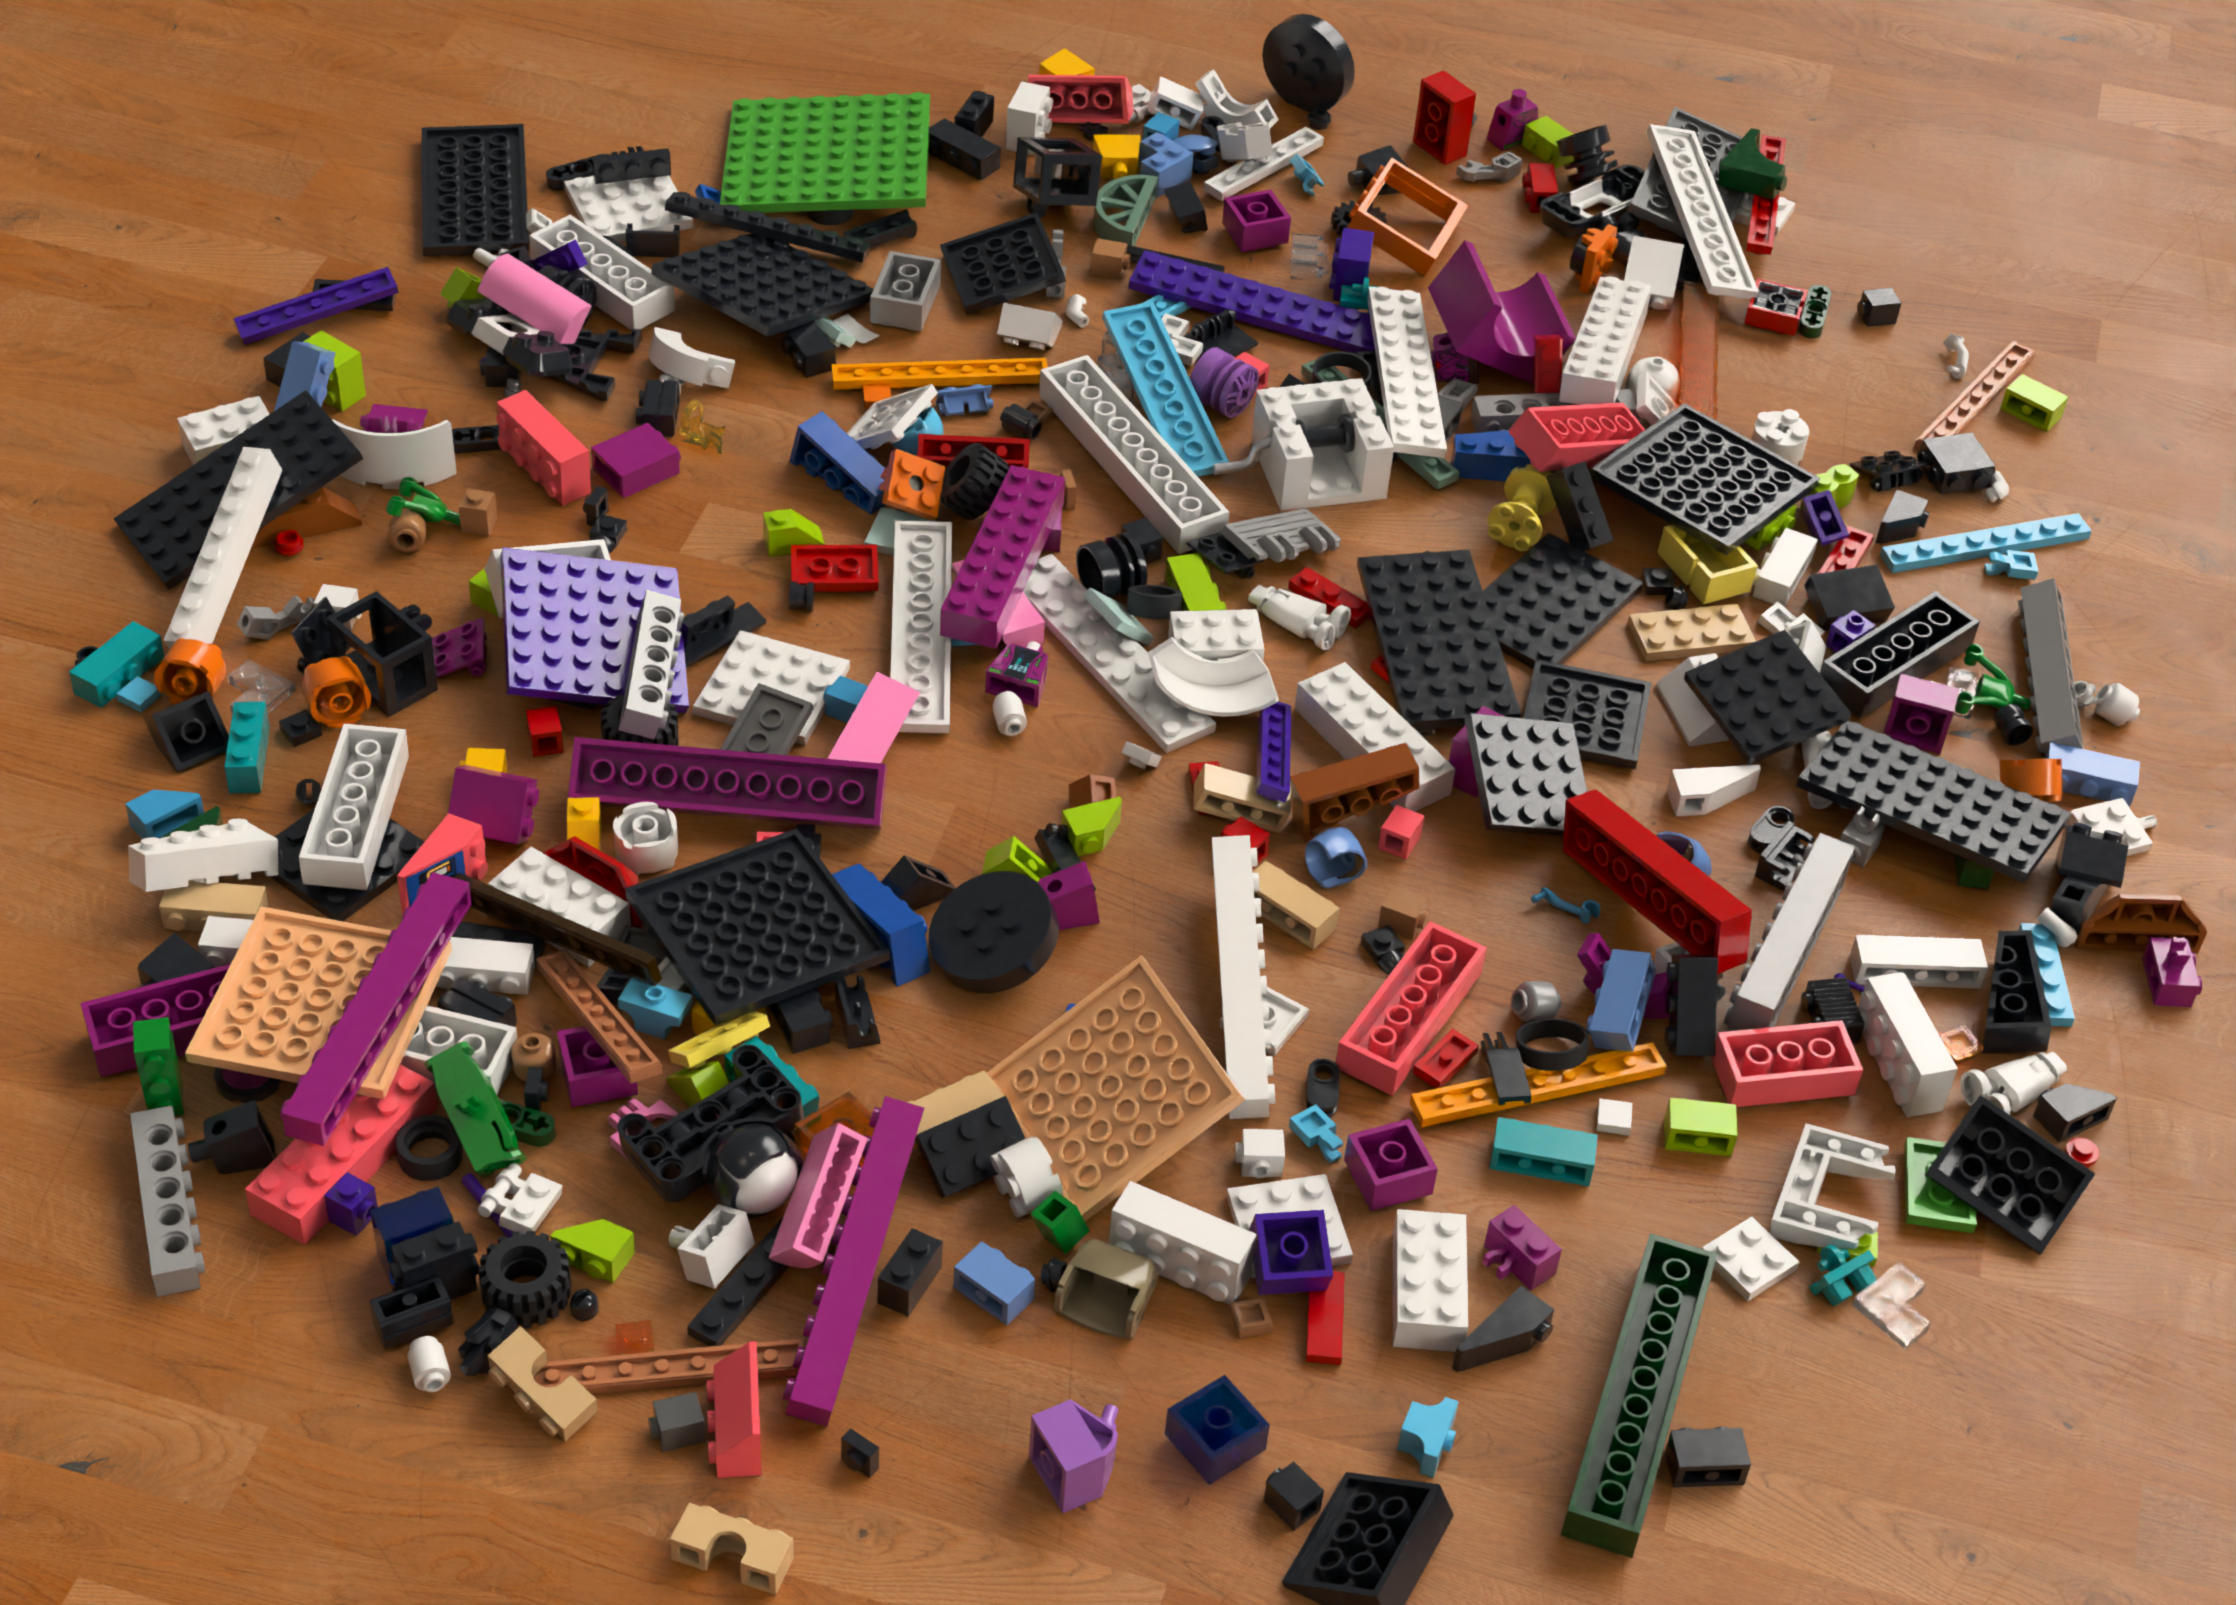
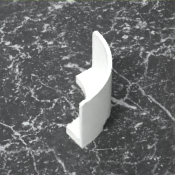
[333,419,457,489]
[1148,637,1279,717]

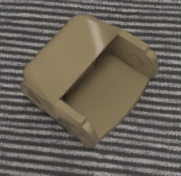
[1054,1239,1159,1339]

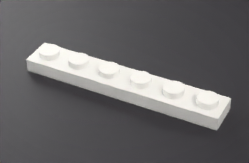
[1204,127,1324,201]

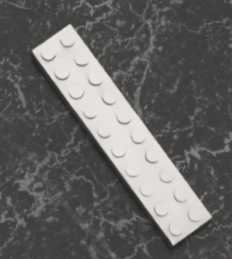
[1039,355,1229,554]

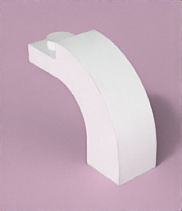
[1195,69,1279,129]
[649,327,735,389]

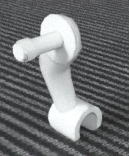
[1943,333,1969,379]

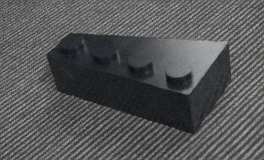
[1982,930,2052,1053]

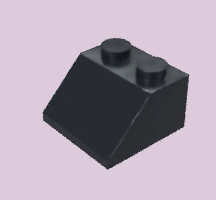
[144,691,229,772]
[2056,823,2129,888]

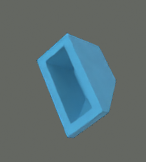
[125,790,204,839]

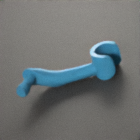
[1531,887,1600,923]

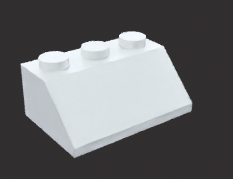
[1656,653,1729,747]

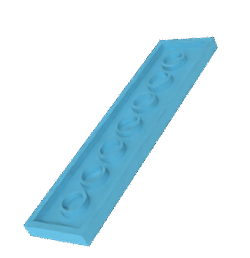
[1102,302,1229,477]

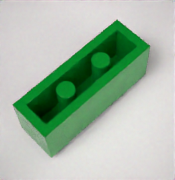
[133,1017,184,1116]

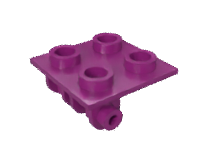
[360,404,428,433]
[432,617,487,678]

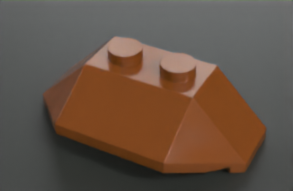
[251,486,362,549]
[2075,894,2208,953]

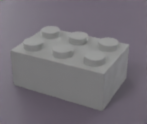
[870,251,941,331]

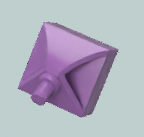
[1029,1399,1119,1513]

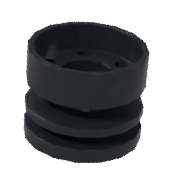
[1556,125,1619,182]
[538,265,597,329]
[1076,532,1148,599]

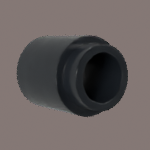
[1000,404,1042,440]

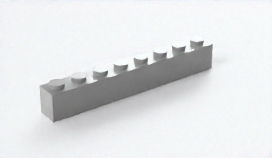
[2018,578,2084,754]

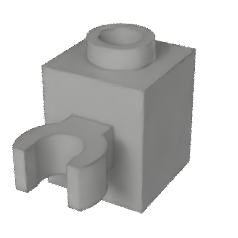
[1840,807,1885,867]

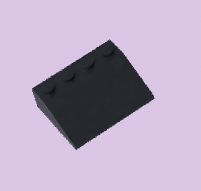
[1925,1095,2095,1255]
[1282,1472,1454,1605]

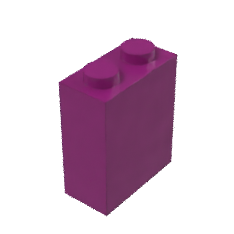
[591,423,681,498]
[448,765,539,844]

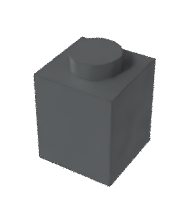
[648,1392,705,1452]

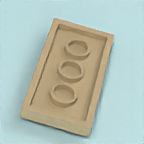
[1628,604,1756,661]

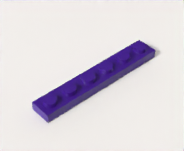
[233,267,399,345]
[1256,701,1291,802]

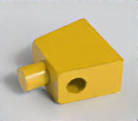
[1039,48,1095,75]
[1093,135,1141,179]

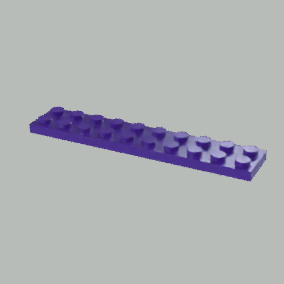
[1128,250,1375,354]

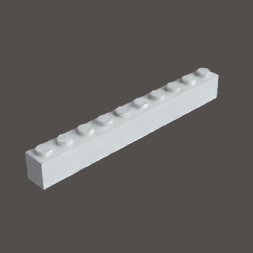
[1212,835,1275,1119]
[198,916,535,995]

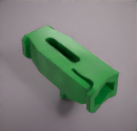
[424,1041,527,1178]

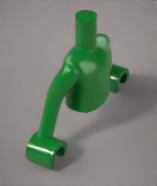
[386,477,461,526]
[1955,644,2031,714]

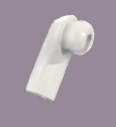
[473,248,509,268]
[1066,294,1089,328]
[1985,471,2009,502]

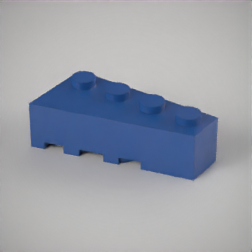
[1451,430,1558,481]
[832,863,930,987]

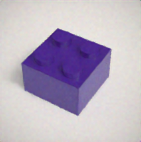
[1329,228,1374,301]
[1249,1210,1333,1295]

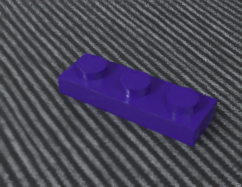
[532,239,588,272]

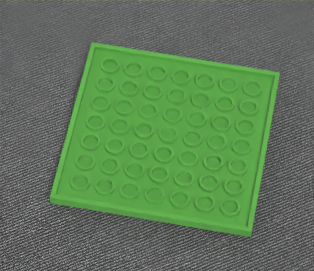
[720,92,931,213]

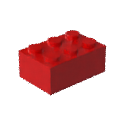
[1413,70,1476,165]

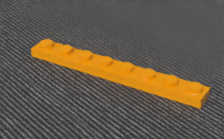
[832,358,1048,390]
[1410,1042,1666,1127]

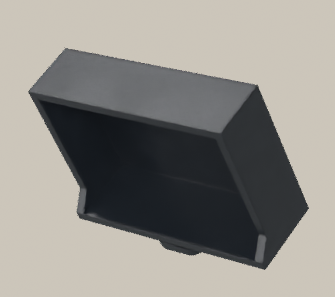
[1804,565,1895,631]

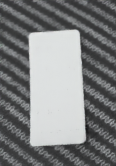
[833,314,880,343]

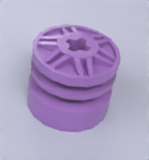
[1190,347,1259,418]

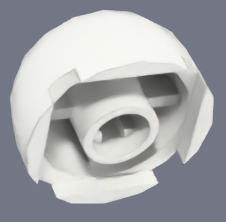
[1626,357,1680,402]

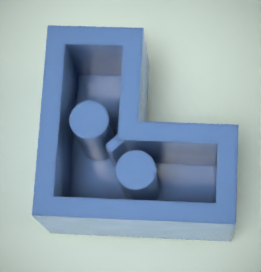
[1138,132,1194,197]

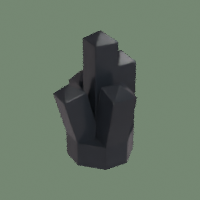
[458,1307,519,1376]

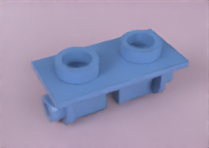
[936,384,993,416]

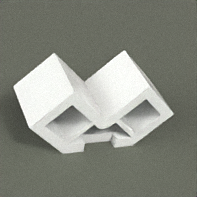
[1216,122,1273,162]

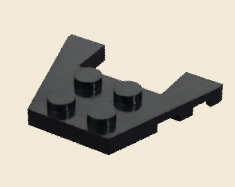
[551,329,642,401]

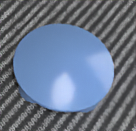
[1172,134,1218,155]

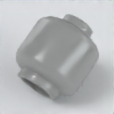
[1511,981,1561,1023]

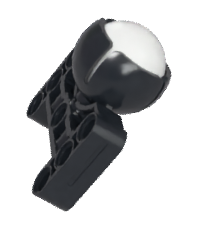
[617,1045,804,1219]

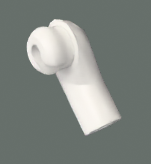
[2037,908,2077,947]

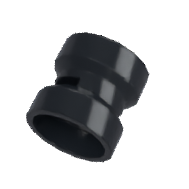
[1993,704,2033,745]

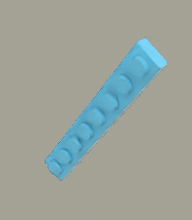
[1880,513,2092,573]

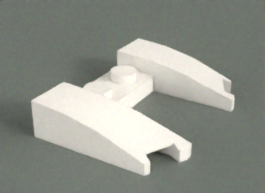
[1770,1123,1896,1249]

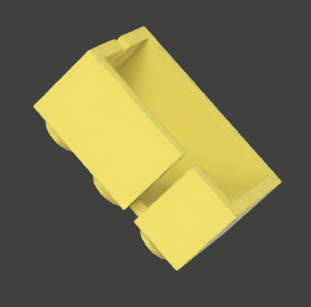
[1657,525,1758,604]

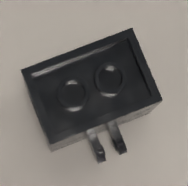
[1013,137,1102,218]
[327,591,438,717]

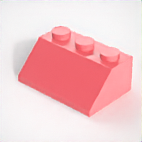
[707,1341,762,1478]

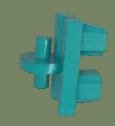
[1340,277,1378,314]
[1809,1244,1877,1307]

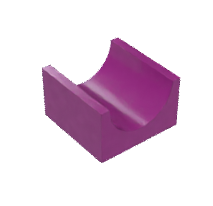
[1428,240,1576,384]

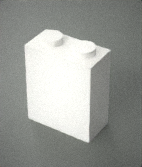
[1624,235,1684,310]

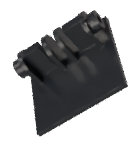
[1184,309,1258,356]
[1850,450,1927,492]
[1186,531,1265,579]
[291,597,351,674]

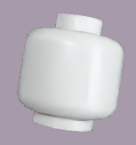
[2094,683,2140,726]

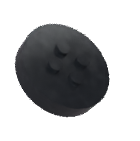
[1262,14,1355,113]
[929,871,1059,993]

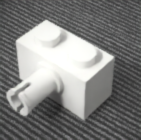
[669,1204,755,1289]

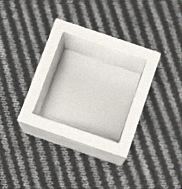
[1006,82,1053,155]

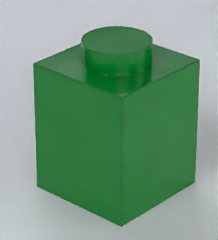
[1030,1191,1090,1254]

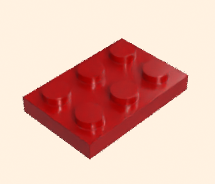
[791,544,879,592]

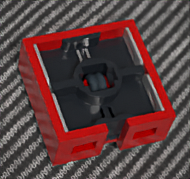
[1744,278,1808,336]

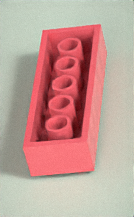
[1508,402,1645,472]
[1336,921,1487,1096]
[245,1064,438,1245]

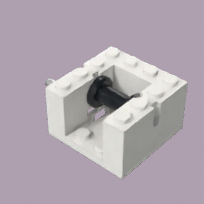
[1213,378,1394,511]

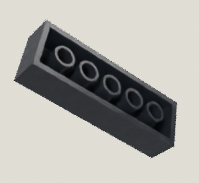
[1820,591,1980,719]

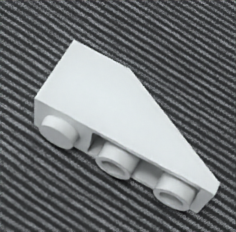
[1667,765,1761,817]

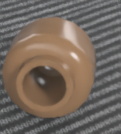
[387,510,427,553]
[511,1033,556,1081]

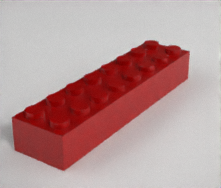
[1563,789,1752,974]

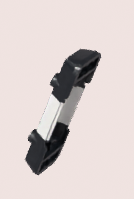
[1539,164,1645,238]
[446,298,573,377]

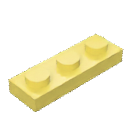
[668,1011,770,1069]

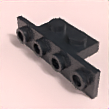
[680,595,767,668]

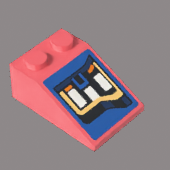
[397,813,488,916]

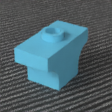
[618,977,693,1039]
[1397,1397,1459,1478]

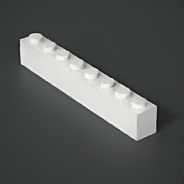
[164,447,282,649]

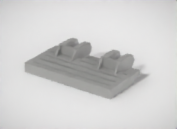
[1221,508,1341,562]

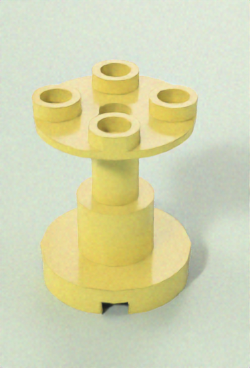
[1488,464,1556,552]

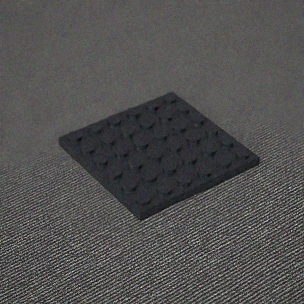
[651,233,873,337]
[1590,403,1820,555]
[625,829,890,1025]

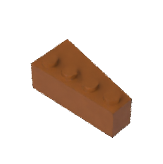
[1290,743,1420,843]

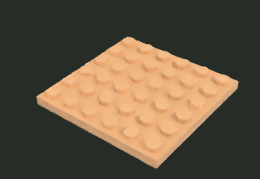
[185,906,452,1099]
[987,955,1245,1221]

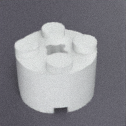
[1751,409,1809,466]
[613,802,678,875]
[990,1136,1063,1218]

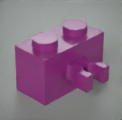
[2142,937,2202,1007]
[1482,1205,1562,1291]

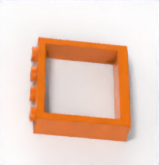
[1347,158,1468,277]

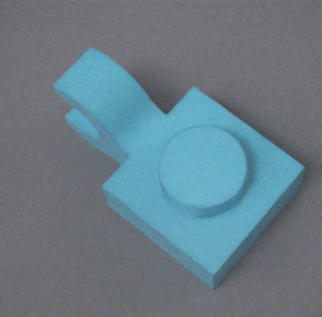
[1290,153,1324,196]
[1984,550,2039,580]
[1289,1104,1343,1163]

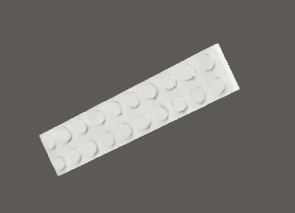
[1646,124,1759,299]
[1367,287,1447,458]
[890,520,952,733]
[1023,554,1216,753]

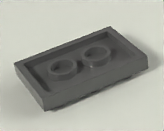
[720,683,814,755]

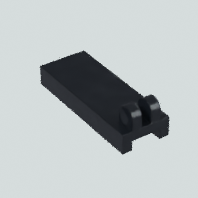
[843,209,918,248]
[1034,823,1096,891]

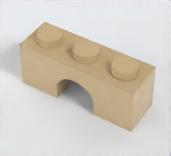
[488,1326,598,1442]
[670,1503,794,1595]

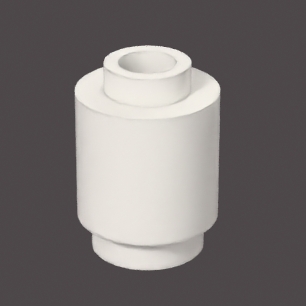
[992,691,1027,736]
[407,1336,451,1392]

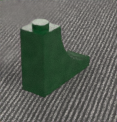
[1718,128,1787,199]

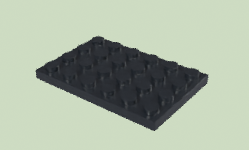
[1483,533,1643,669]

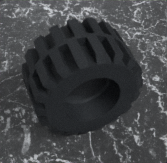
[940,443,1009,521]
[600,694,679,746]
[479,1231,571,1328]

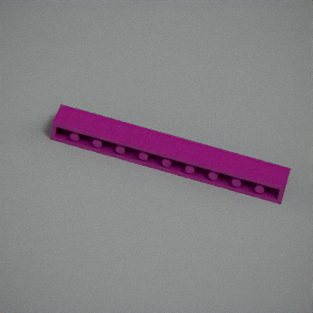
[280,872,471,1146]
[782,1096,924,1427]

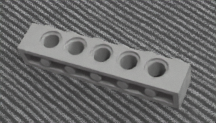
[1470,389,1637,433]
[618,590,684,740]
[130,1106,205,1297]

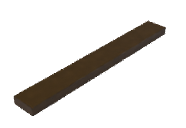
[453,873,662,987]

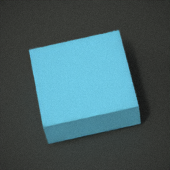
[116,676,162,713]

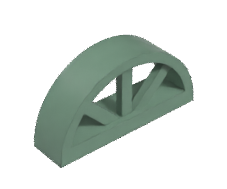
[1094,175,1158,247]

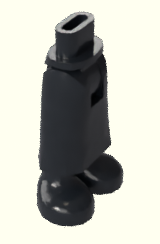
[1595,211,1646,267]

